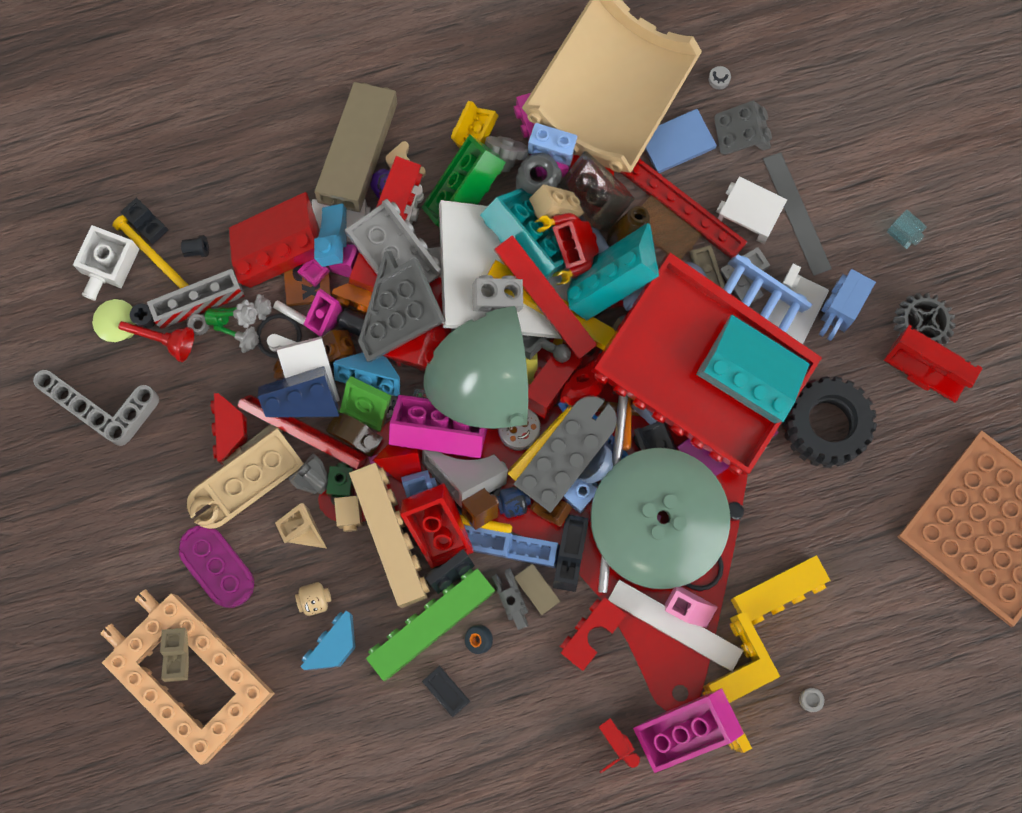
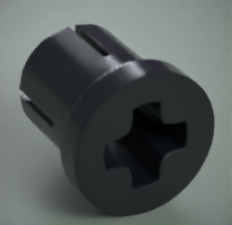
[181,235,209,258]
[130,303,155,328]

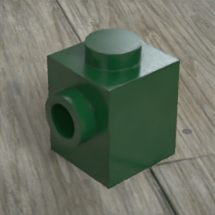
[326,463,354,498]

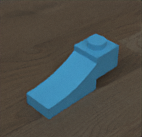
[314,203,347,267]

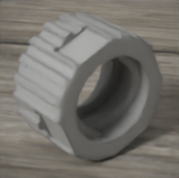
[187,314,209,336]

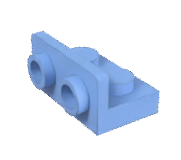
[528,123,577,166]

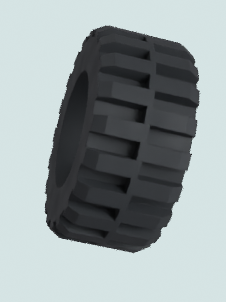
[783,376,877,468]

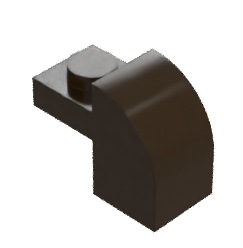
[326,412,383,457]

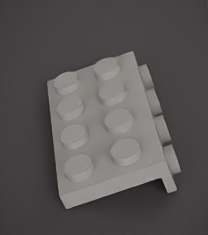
[345,198,442,284]

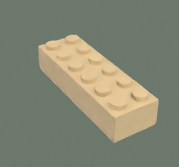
[349,463,430,608]

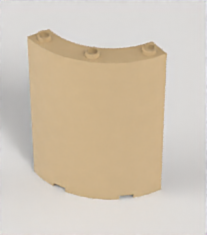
[522,0,702,173]

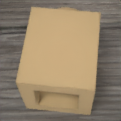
[334,496,363,532]

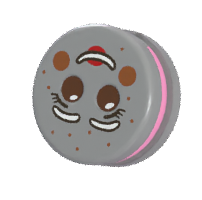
[498,409,540,451]

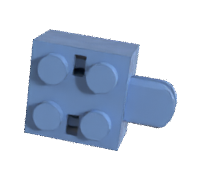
[819,269,876,341]

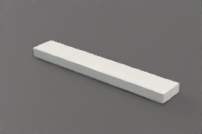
[608,580,744,672]

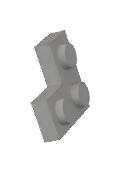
[720,247,770,303]

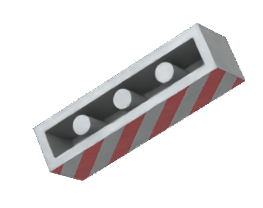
[147,269,245,329]

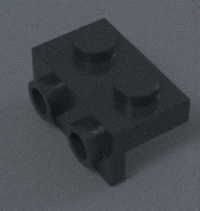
[634,421,677,450]
[425,549,475,594]

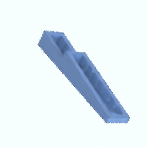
[464,525,560,568]

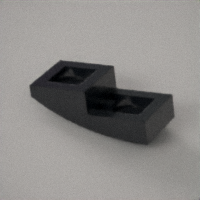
[120,197,169,245]

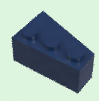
[258,366,339,417]

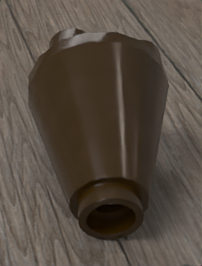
[607,206,650,247]

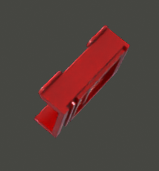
[883,325,982,403]

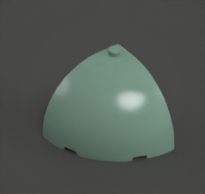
[423,306,528,428]

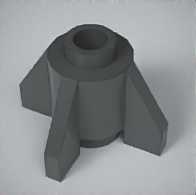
[288,453,328,494]

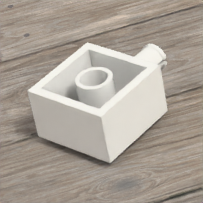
[73,225,139,301]

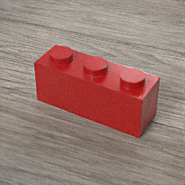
[528,351,583,419]

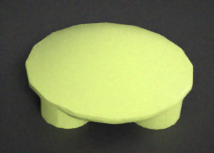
[92,299,135,342]

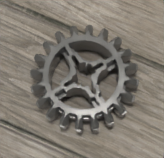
[893,292,956,345]

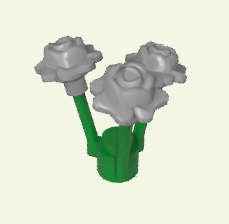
[205,294,272,353]

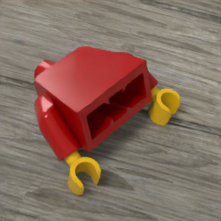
[535,213,599,285]

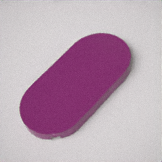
[179,526,254,608]

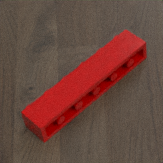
[349,156,423,292]

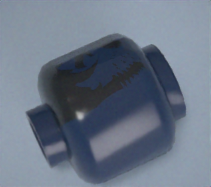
[496,486,531,518]

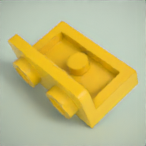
[451,101,499,148]

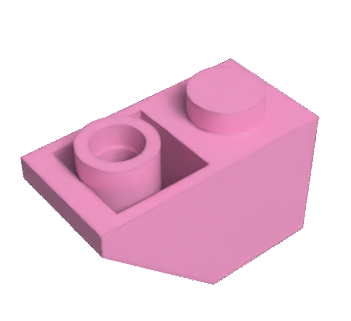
[665,587,718,628]

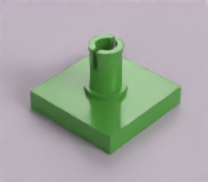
[340,376,392,432]

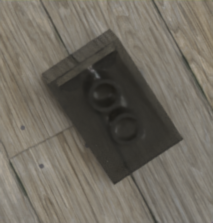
[558,151,635,232]

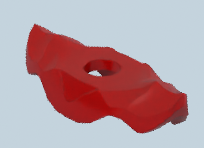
[560,353,605,407]

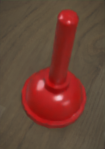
[118,321,194,363]

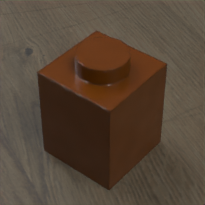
[461,488,499,530]

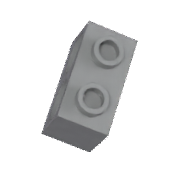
[472,275,523,312]

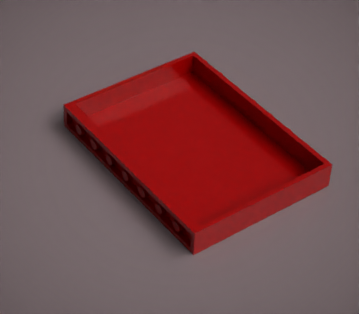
[590,252,822,476]

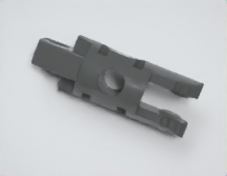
[491,568,529,630]

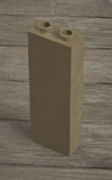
[315,82,398,212]

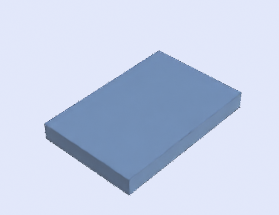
[644,109,717,173]

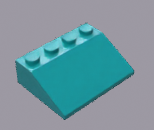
[480,188,566,280]
[567,223,659,321]
[696,315,809,423]

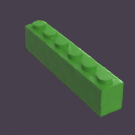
[366,568,495,682]

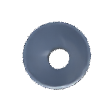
[578,444,613,483]

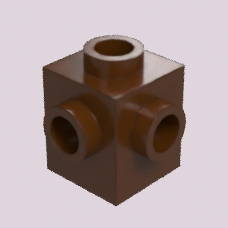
[322,330,357,365]

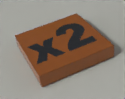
[284,264,331,306]

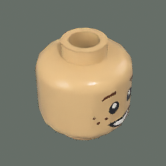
[295,582,332,616]

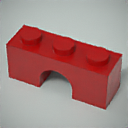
[560,597,627,671]

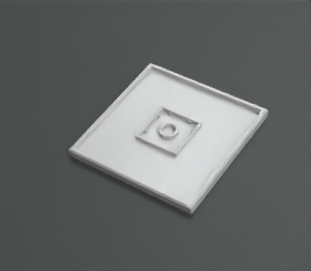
[439,200,573,339]

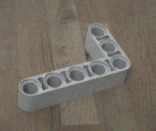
[33,370,159,446]

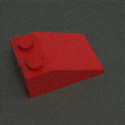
[400,483,474,569]

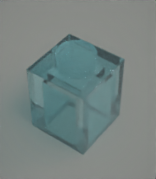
[887,210,927,249]

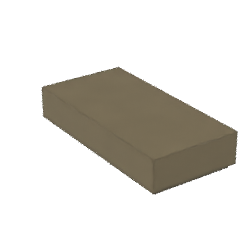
[514,564,560,616]

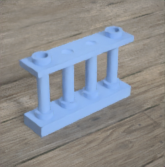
[723,254,812,332]

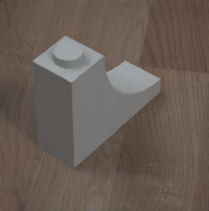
[422,450,508,508]

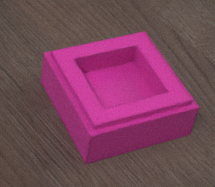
[297,259,330,287]

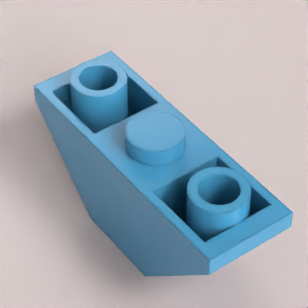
[334,353,400,396]
[300,611,355,670]

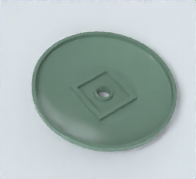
[591,448,730,589]

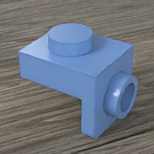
[401,470,437,498]

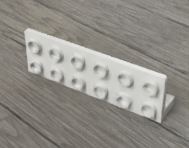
[768,264,829,344]

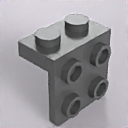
[714,100,772,155]

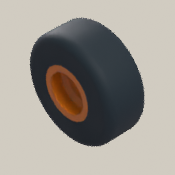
[465,625,493,654]

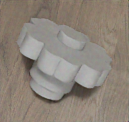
[485,136,528,172]

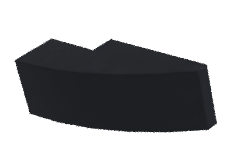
[553,514,589,592]

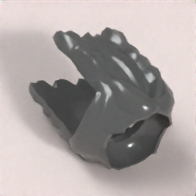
[516,153,562,195]

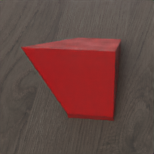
[372,444,422,483]

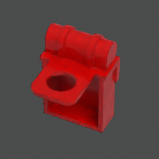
[598,718,640,773]

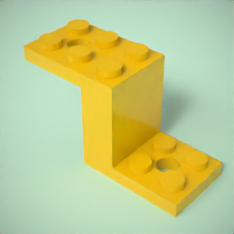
[702,611,780,753]

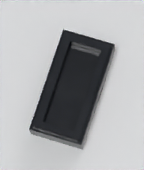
[422,665,471,717]

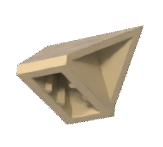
[275,503,327,549]

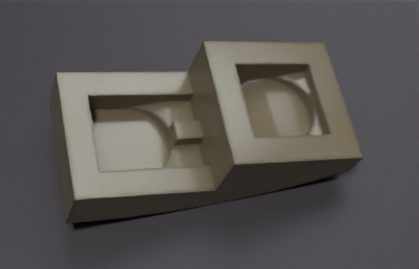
[160,628,189,682]

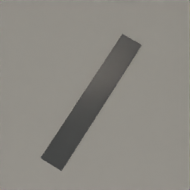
[763,152,832,276]

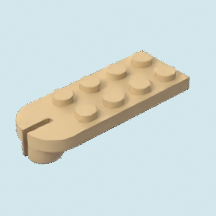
[187,428,304,529]

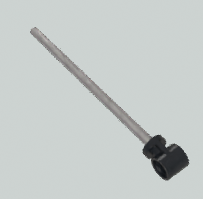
[598,389,628,593]

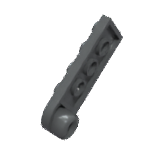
[514,396,617,513]

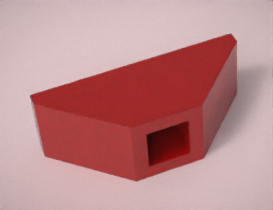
[211,393,248,465]

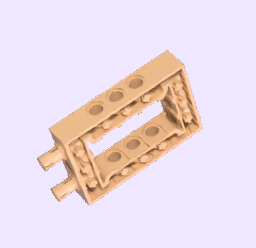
[101,589,275,765]

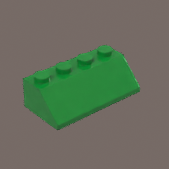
[421,134,506,227]

